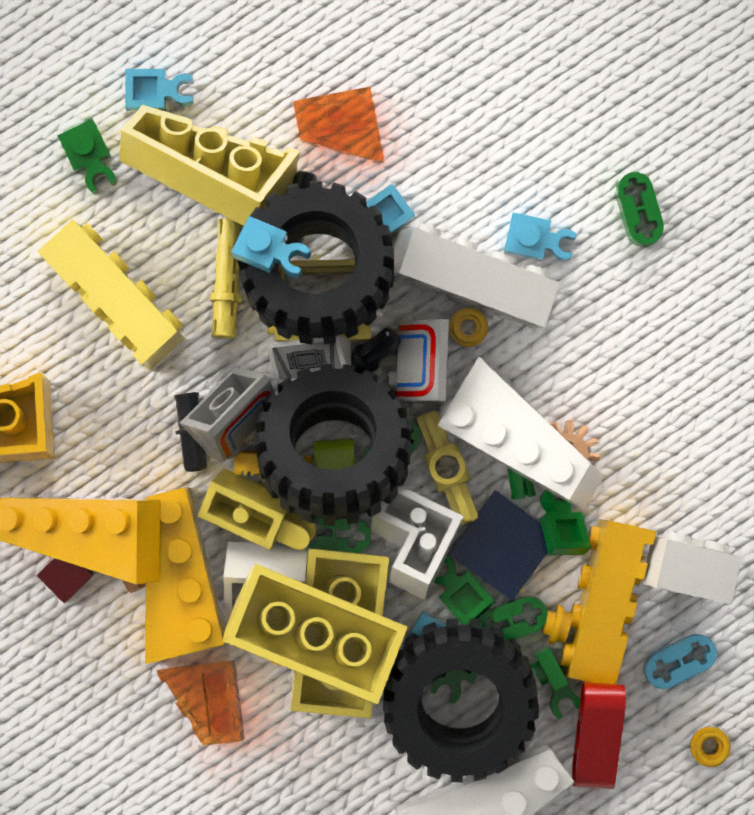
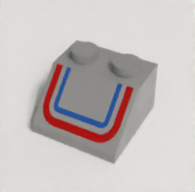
[389,319,449,405]
[180,367,275,461]

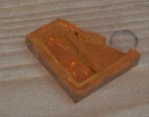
[293,86,384,164]
[157,659,245,746]

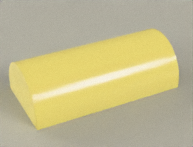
[290,548,389,719]
[223,564,408,704]

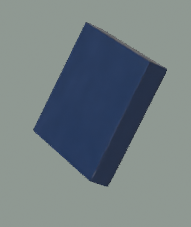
[448,490,548,601]

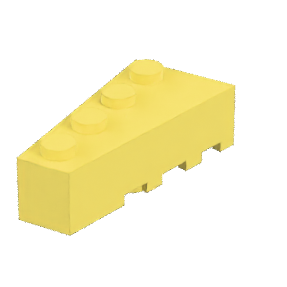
[119,105,300,226]
[37,219,185,370]

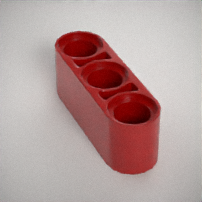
[572,682,626,789]

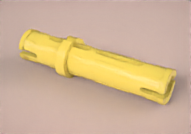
[210,218,243,339]

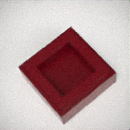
[36,558,94,604]

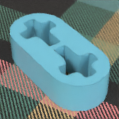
[643,634,717,689]

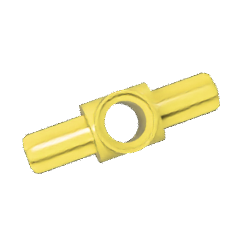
[417,411,478,525]

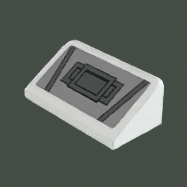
[268,335,351,385]

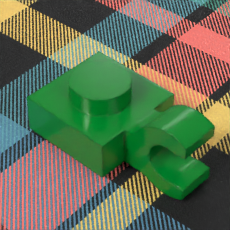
[531,645,580,719]

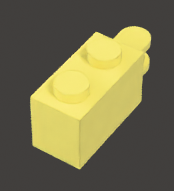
[197,468,316,550]

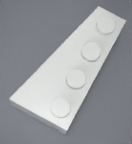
[392,223,560,328]
[438,356,604,510]
[395,743,574,815]

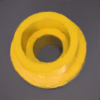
[449,308,488,347]
[542,604,572,645]
[690,726,731,767]

